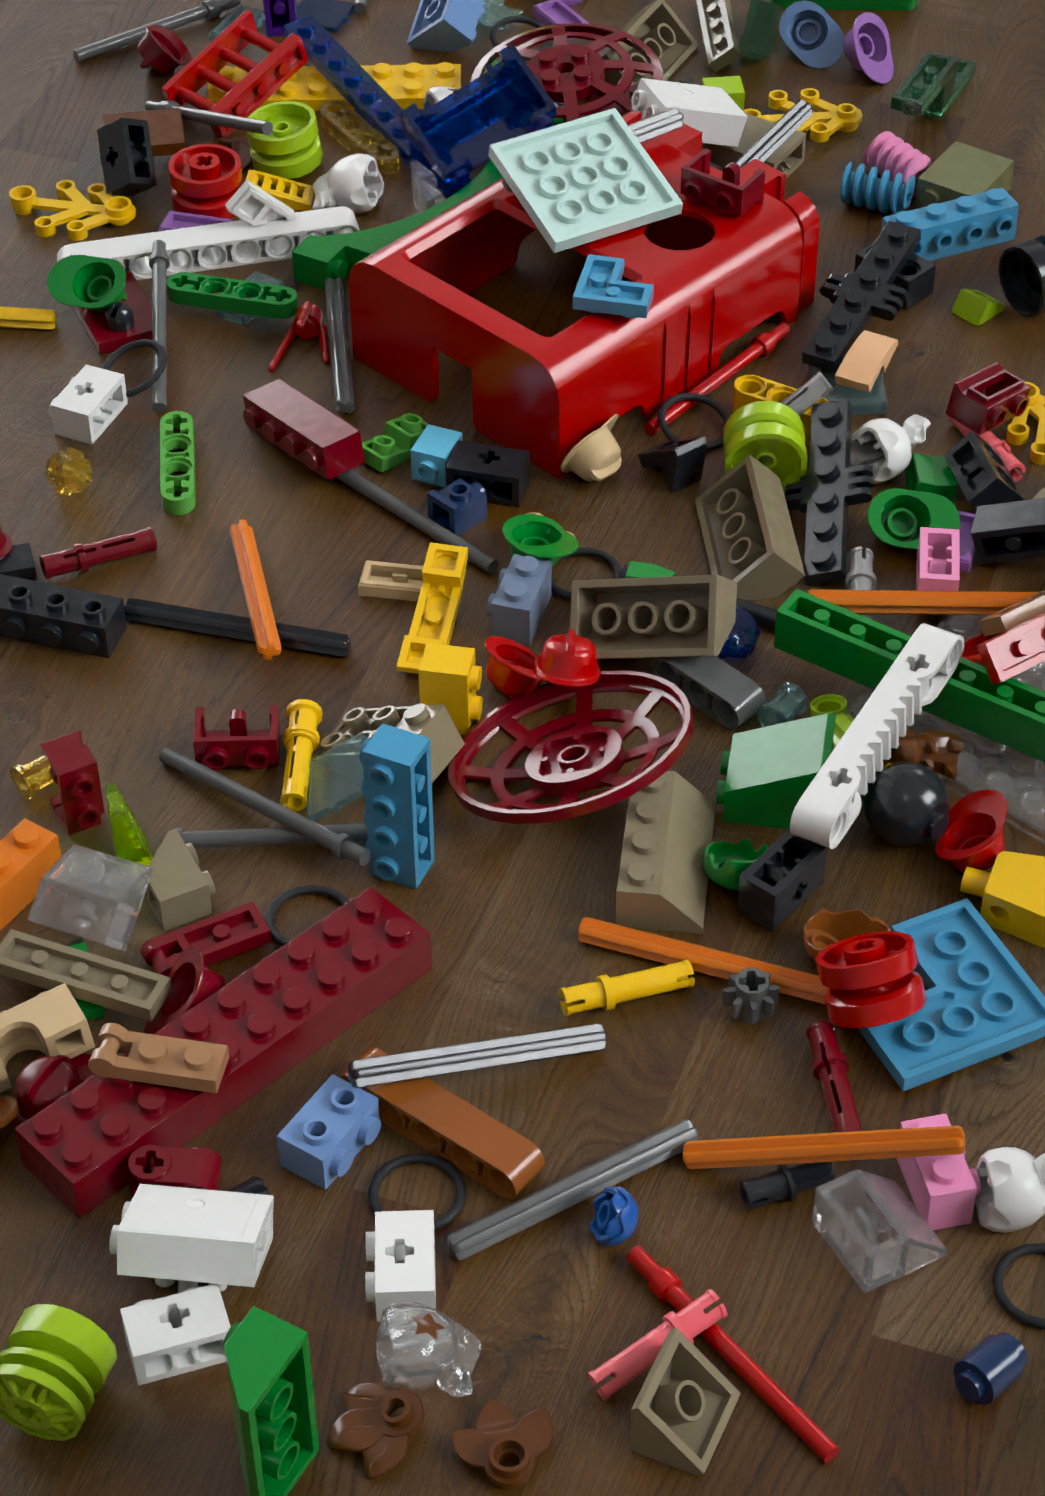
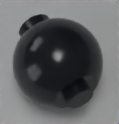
[863,761,950,847]

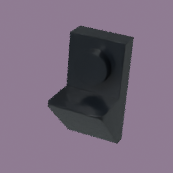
[638,436,707,492]

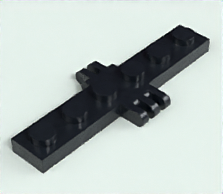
[802,221,921,372]
[785,398,873,586]

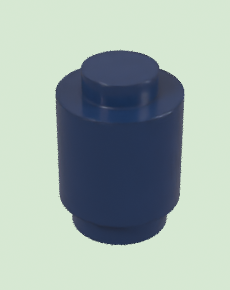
[953,1332,1027,1405]

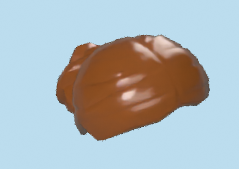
[803,908,891,962]

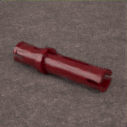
[39,527,157,580]
[806,1021,863,1133]

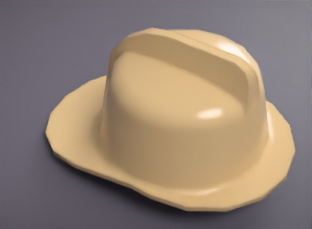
[560,414,622,482]

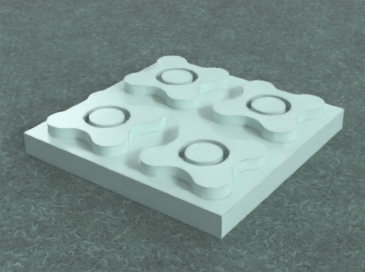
[488,108,683,253]

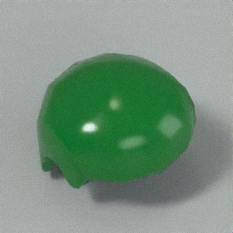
[702,838,770,891]

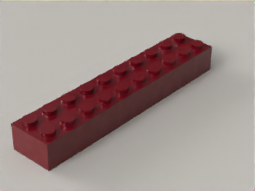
[15,886,432,1219]

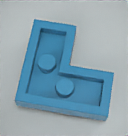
[573,254,654,318]

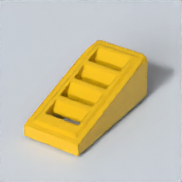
[246,170,315,211]

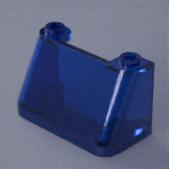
[401,43,557,185]

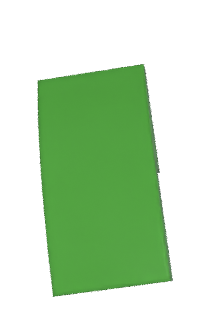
[362,413,430,473]

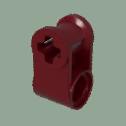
[128,1144,223,1198]

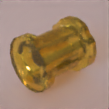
[10,751,54,800]

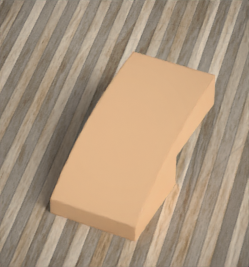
[835,330,898,393]

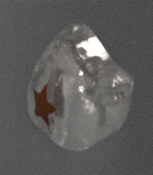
[376,1301,481,1397]

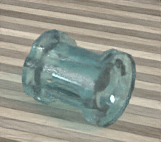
[757,682,810,727]

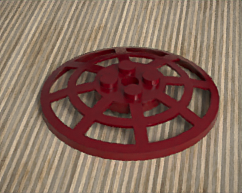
[470,23,663,140]
[448,671,694,824]

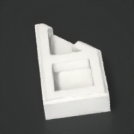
[225,180,296,227]

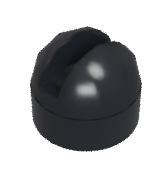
[106,301,135,332]

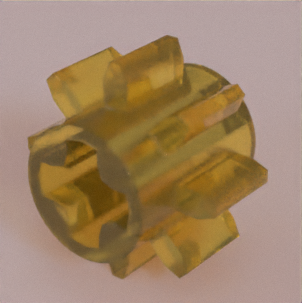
[45,447,92,496]

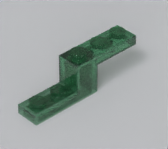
[739,0,782,61]
[891,51,976,119]

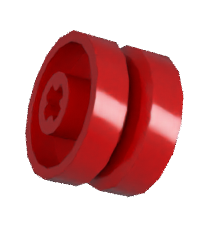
[168,144,243,219]
[815,931,927,1028]

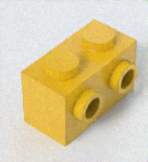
[418,643,483,735]

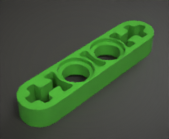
[160,411,196,515]

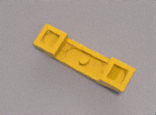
[396,543,468,674]

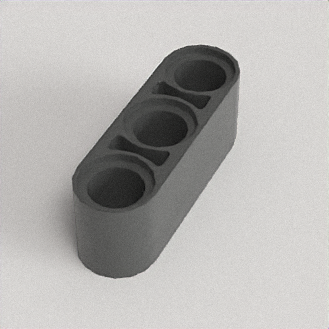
[652,657,766,730]

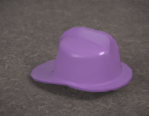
[843,12,894,84]

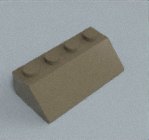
[598,0,699,86]
[695,454,805,600]
[570,575,737,660]
[616,768,716,934]

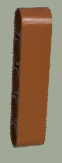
[339,1047,545,1199]

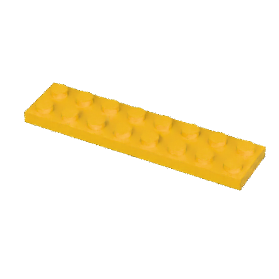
[207,62,461,111]

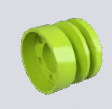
[0,1304,117,1441]

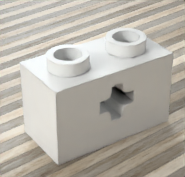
[49,364,128,444]
[365,1210,436,1322]
[120,1284,231,1386]

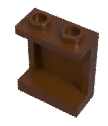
[97,108,185,165]

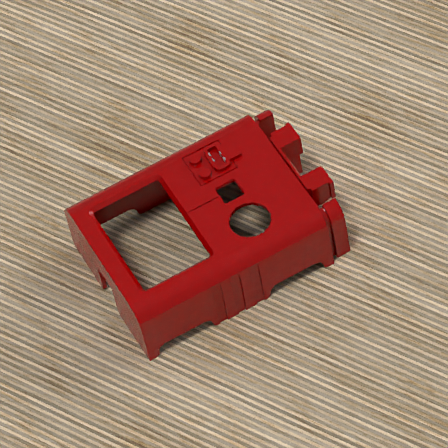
[349,111,820,479]

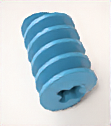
[840,161,915,215]

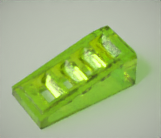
[105,783,153,874]

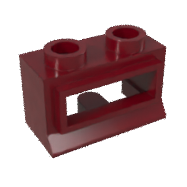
[680,148,765,217]
[945,362,1031,435]
[193,705,281,771]
[40,730,105,836]

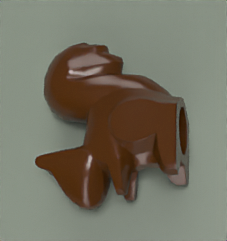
[884,729,963,780]

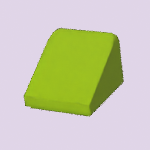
[952,288,1005,326]

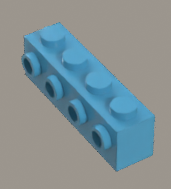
[881,188,1019,261]
[359,723,435,889]

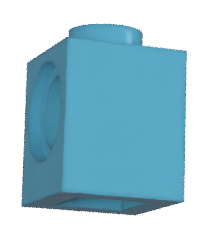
[411,424,462,487]

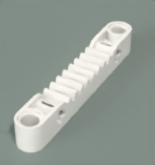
[790,623,964,849]

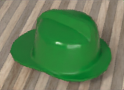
[47,255,127,313]
[867,488,960,550]
[502,514,579,568]

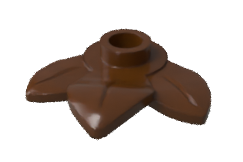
[327,1383,424,1479]
[452,1398,553,1488]

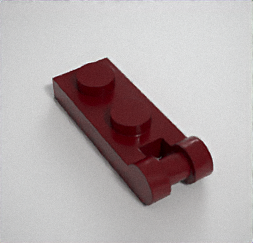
[140,901,272,977]

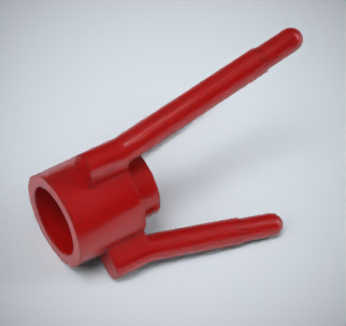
[268,301,330,372]

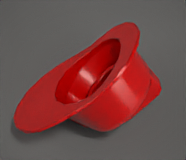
[535,629,600,687]
[484,636,549,699]
[935,790,1008,873]

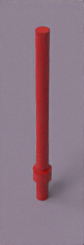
[644,322,791,436]
[626,1245,839,1463]

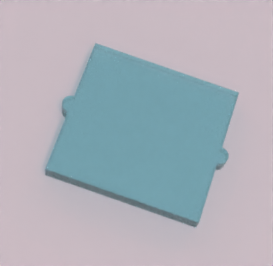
[307,733,367,822]

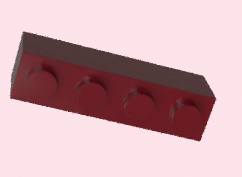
[243,379,365,480]

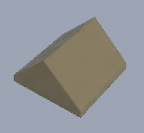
[630,1328,741,1476]

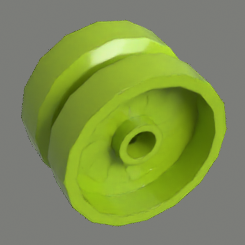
[246,101,323,179]
[723,401,807,494]

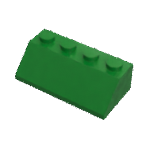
[223,1306,319,1496]

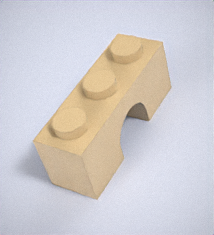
[0,983,95,1093]

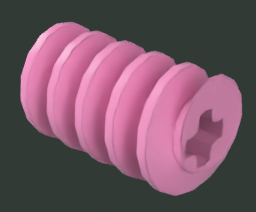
[863,131,932,196]

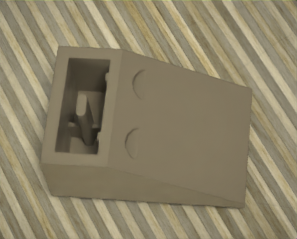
[311,703,465,784]

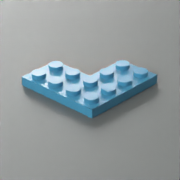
[858,898,1045,1091]

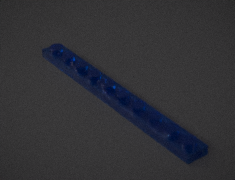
[284,15,472,201]

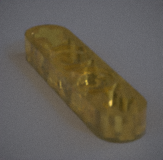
[320,101,400,174]

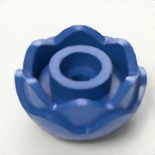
[590,1187,638,1246]

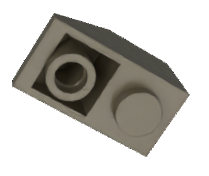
[144,829,216,931]

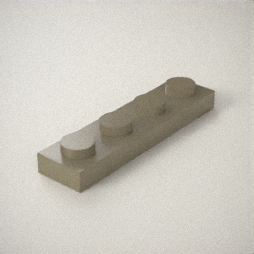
[696,0,741,73]
[0,929,172,1022]

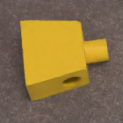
[960,851,1045,948]

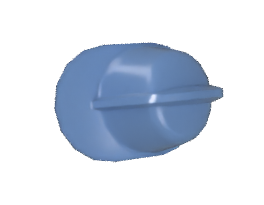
[779,0,845,69]

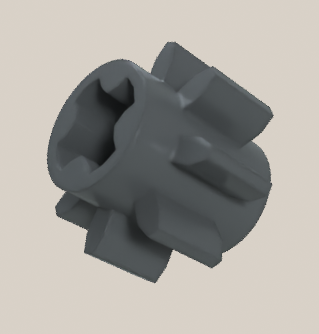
[723,968,780,1024]

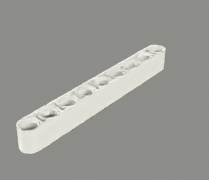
[57,206,360,280]

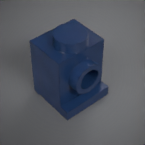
[427,478,487,536]

